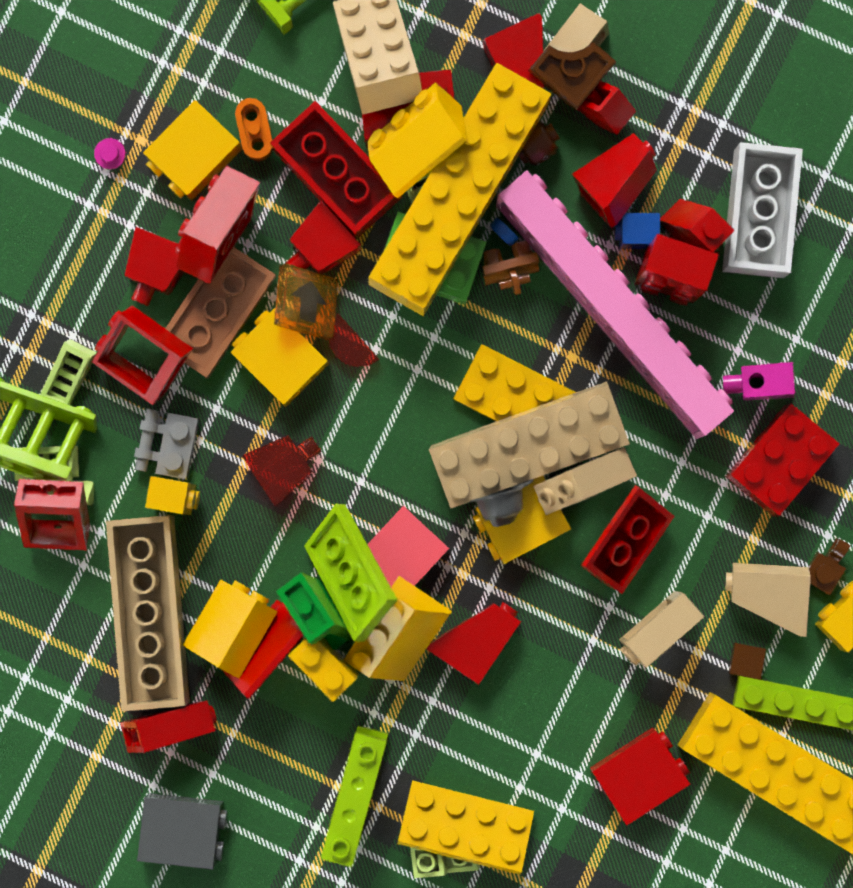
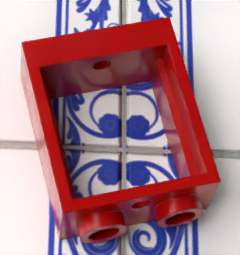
[92,305,193,405]
[14,479,90,550]

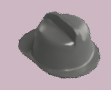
[470,479,533,527]

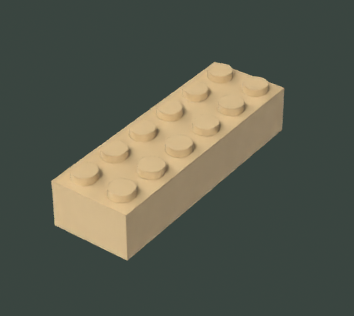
[429,381,630,508]
[106,515,190,712]

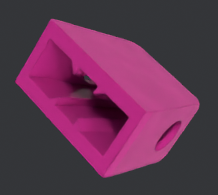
[723,362,795,401]

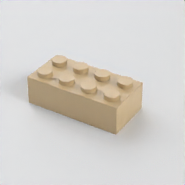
[333,0,422,115]

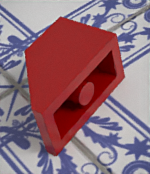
[577,81,636,135]

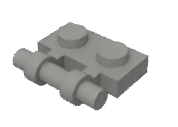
[134,409,200,480]

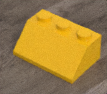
[367,83,467,198]
[343,576,452,681]

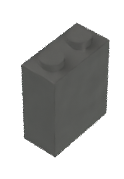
[137,793,228,869]

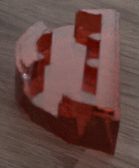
[328,313,380,367]

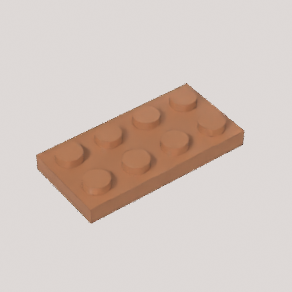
[165,247,277,378]

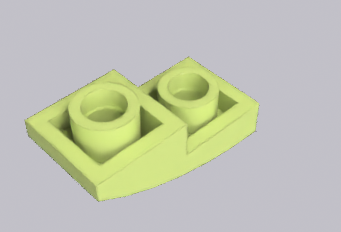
[410,847,480,878]

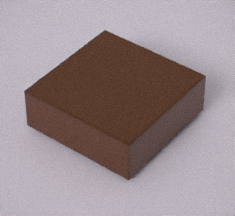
[728,642,766,680]

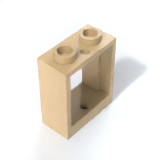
[533,447,637,515]
[619,591,704,668]

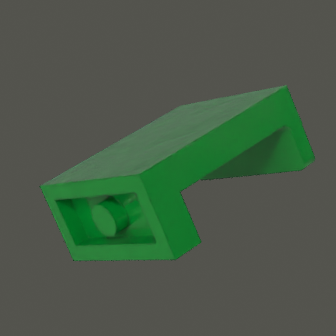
[276,572,352,650]

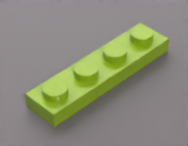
[732,675,853,730]

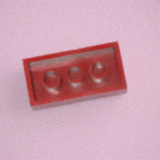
[270,101,401,240]

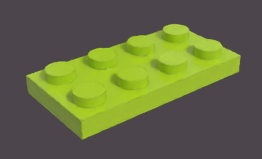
[304,504,398,642]

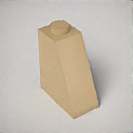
[725,563,811,637]

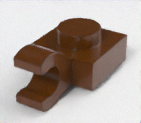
[808,538,851,595]

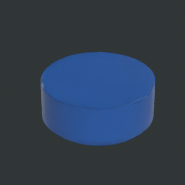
[490,217,519,246]

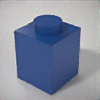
[614,213,660,249]

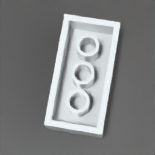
[722,142,803,278]

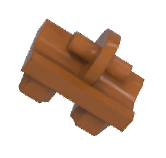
[482,241,539,295]

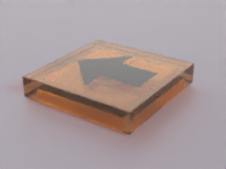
[274,263,338,340]

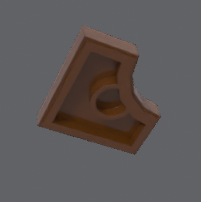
[528,42,616,111]

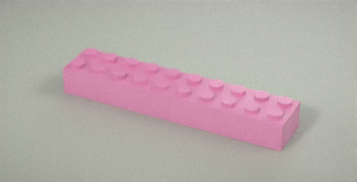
[496,170,734,439]

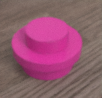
[94,138,126,170]

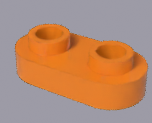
[235,98,273,161]

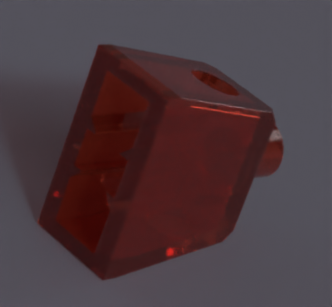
[242,435,322,506]

